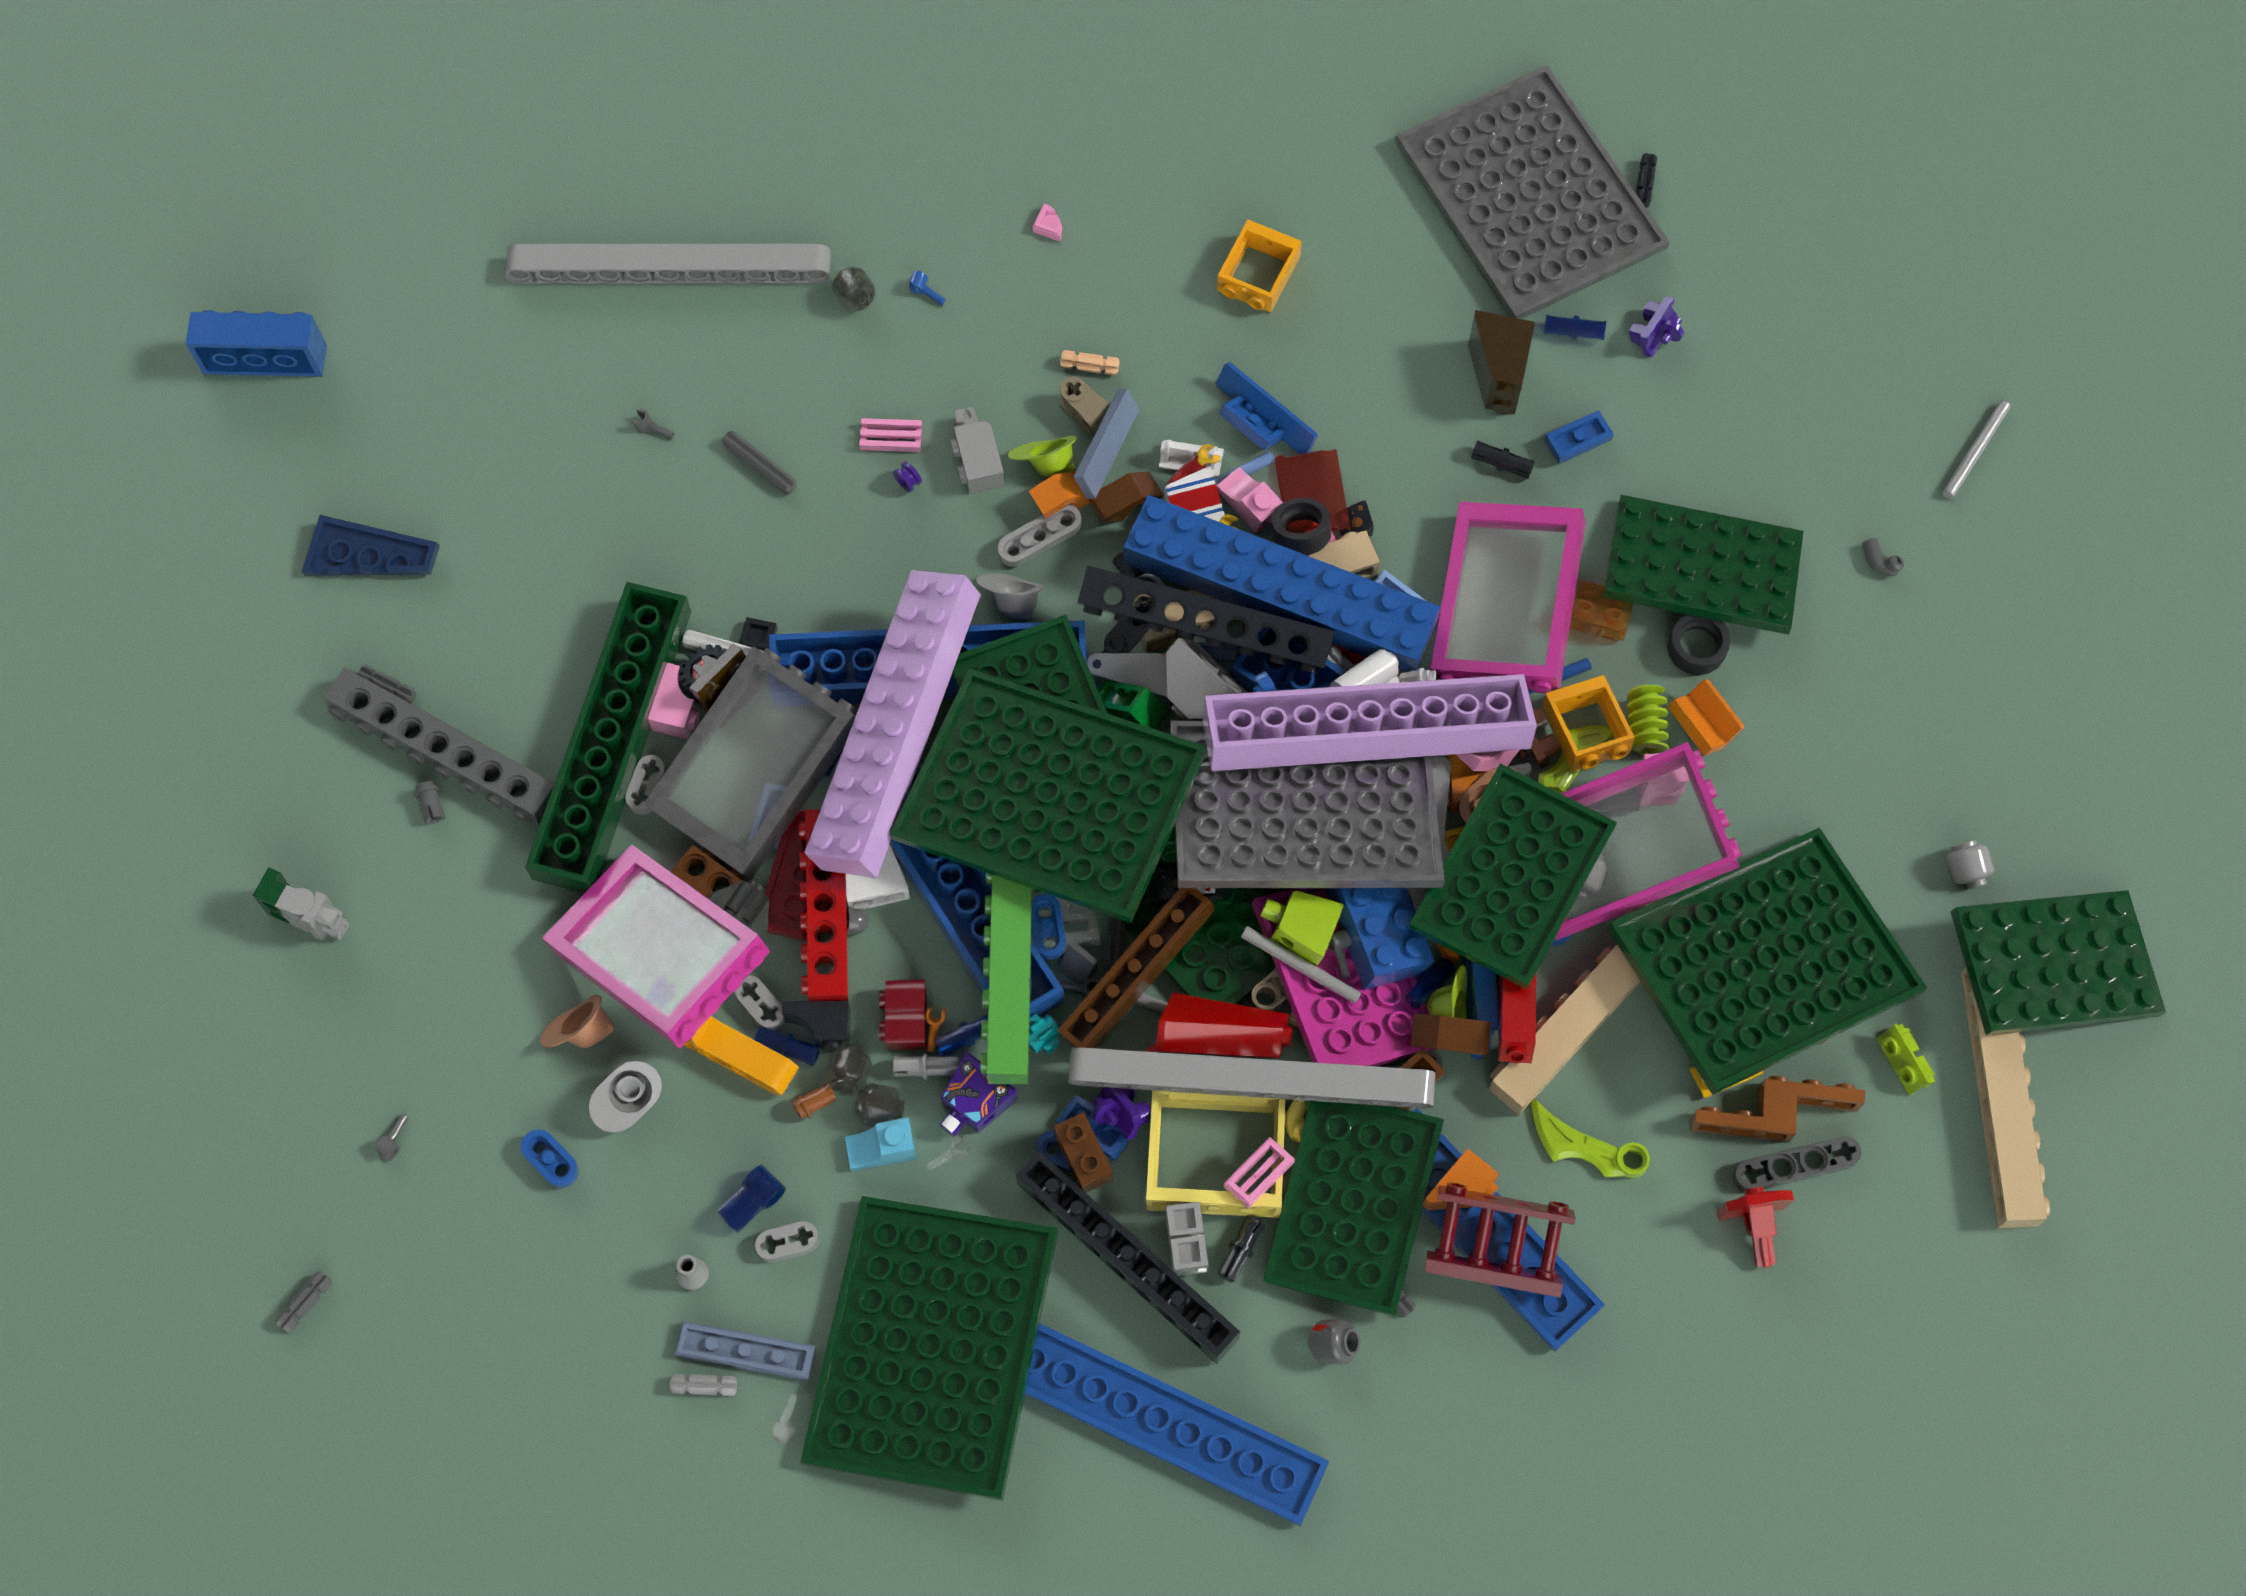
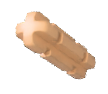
[1060,350,1120,376]

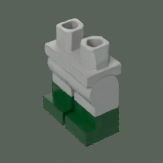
[252,867,349,941]

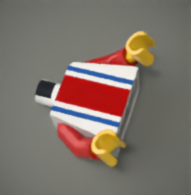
[1164,444,1240,530]

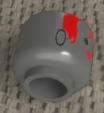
[1308,1319,1361,1364]

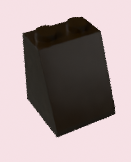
[1468,310,1535,414]

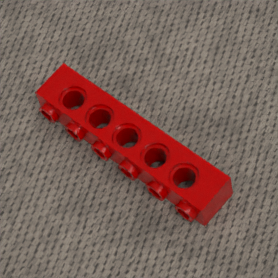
[799,809,849,1001]

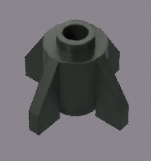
[709,879,769,939]

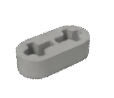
[625,755,666,815]
[735,975,785,1032]
[755,1221,820,1263]

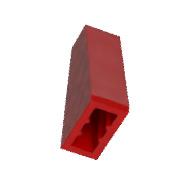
[1496,974,1536,1064]
[1156,993,1293,1058]

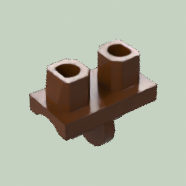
[1517,707,1562,769]

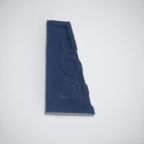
[302,515,440,576]

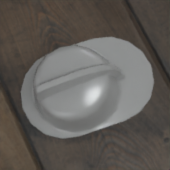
[976,573,1045,620]
[588,1060,662,1133]

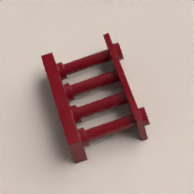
[1425,1182,1576,1297]

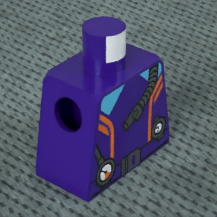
[939,1052,1018,1137]

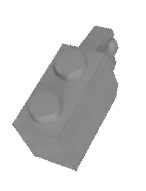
[950,407,1005,494]

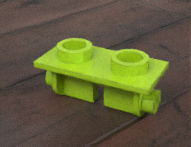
[1876,1024,1936,1096]

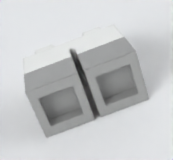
[1166,1202,1208,1276]

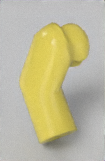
[1285,1100,1306,1142]

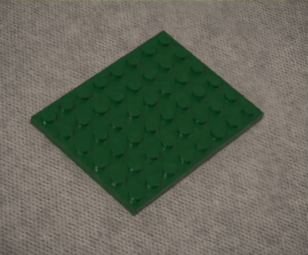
[889,668,1207,923]
[1607,827,1927,1095]
[800,1196,1059,1501]

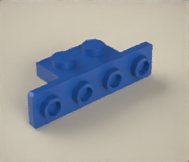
[1216,362,1318,457]

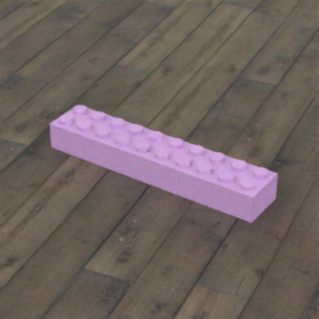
[805,570,981,878]
[1202,674,1537,771]

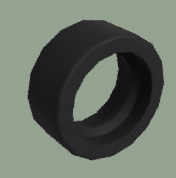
[1272,498,1331,555]
[1667,615,1731,675]

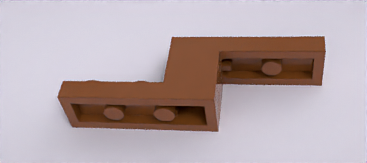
[1690,1076,1865,1142]

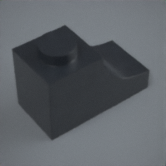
[782,1001,851,1053]

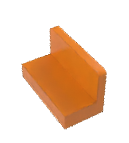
[1667,679,1744,756]

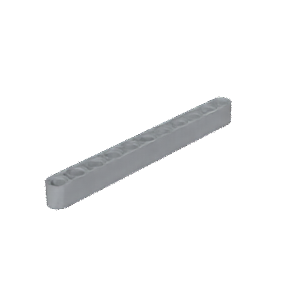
[505,244,831,284]
[1068,1048,1435,1108]

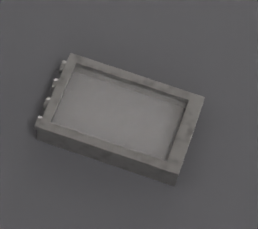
[644,646,857,879]

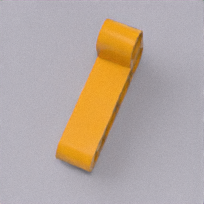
[684,1016,799,1097]

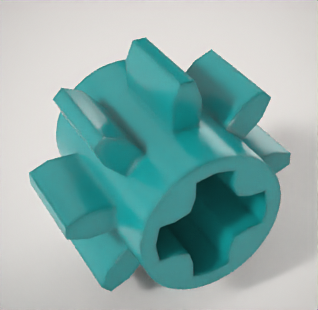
[1029,1013,1061,1055]

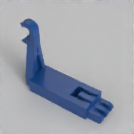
[1462,934,1572,1060]

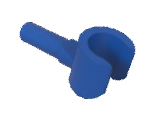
[909,270,946,306]

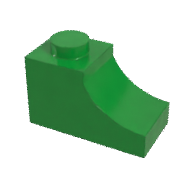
[1098,680,1167,729]

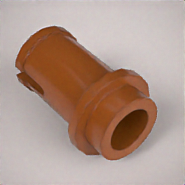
[792,1082,837,1120]

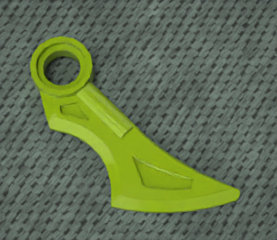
[1538,725,1614,794]
[1531,1099,1650,1179]

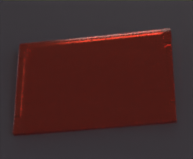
[1275,449,1350,534]

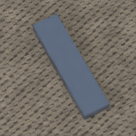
[1073,388,1140,499]
[675,1321,816,1381]

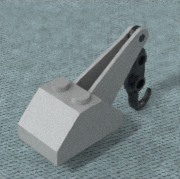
[1087,573,1249,721]

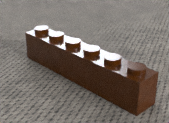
[1057,888,1215,1048]

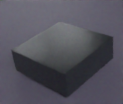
[739,617,778,651]

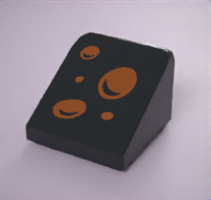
[1334,500,1374,537]

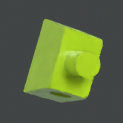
[1260,891,1344,966]

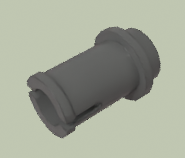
[414,781,446,824]

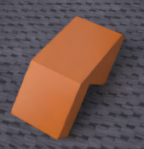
[1029,471,1090,519]

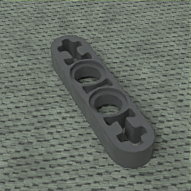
[1733,1137,1862,1191]

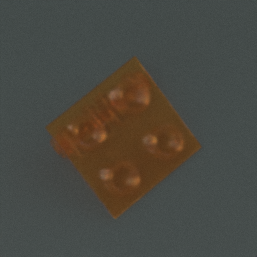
[1570,579,1633,642]

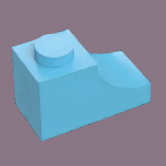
[845,1117,917,1172]

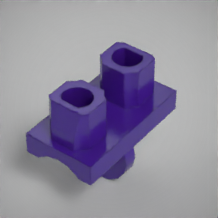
[1629,296,1684,357]
[1092,1087,1151,1140]

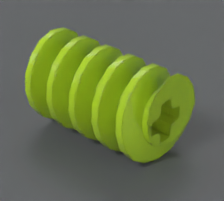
[1627,684,1669,755]

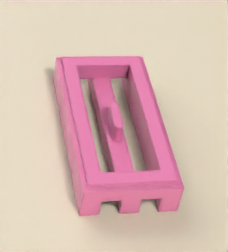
[859,418,923,452]
[1224,1137,1295,1209]

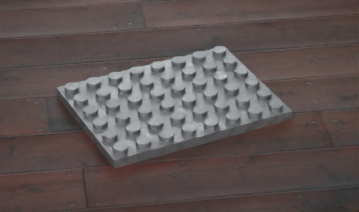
[1395,65,1670,319]
[1170,721,1445,888]

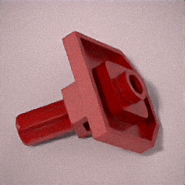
[1716,1187,1794,1268]

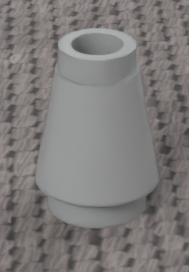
[675,1255,709,1290]

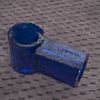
[717,1164,786,1233]

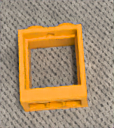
[1217,219,1302,313]
[1542,675,1635,771]

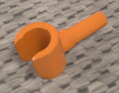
[926,1005,948,1052]

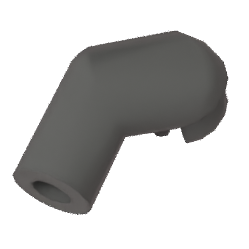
[1862,538,1904,576]

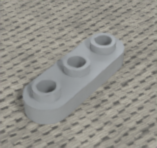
[998,504,1081,567]

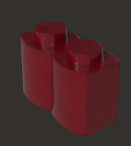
[879,980,927,1050]

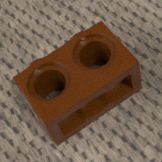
[670,845,744,911]
[1053,1112,1113,1193]

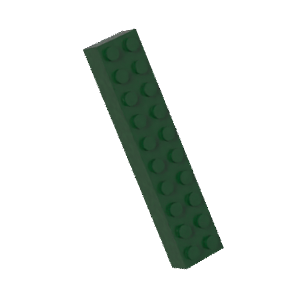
[525,582,692,893]

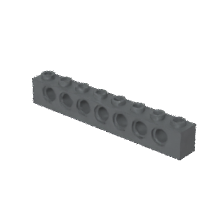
[323,667,555,826]

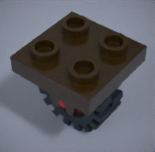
[678,643,764,729]

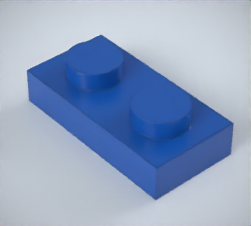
[1544,410,1614,464]

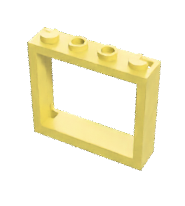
[1146,1090,1285,1218]

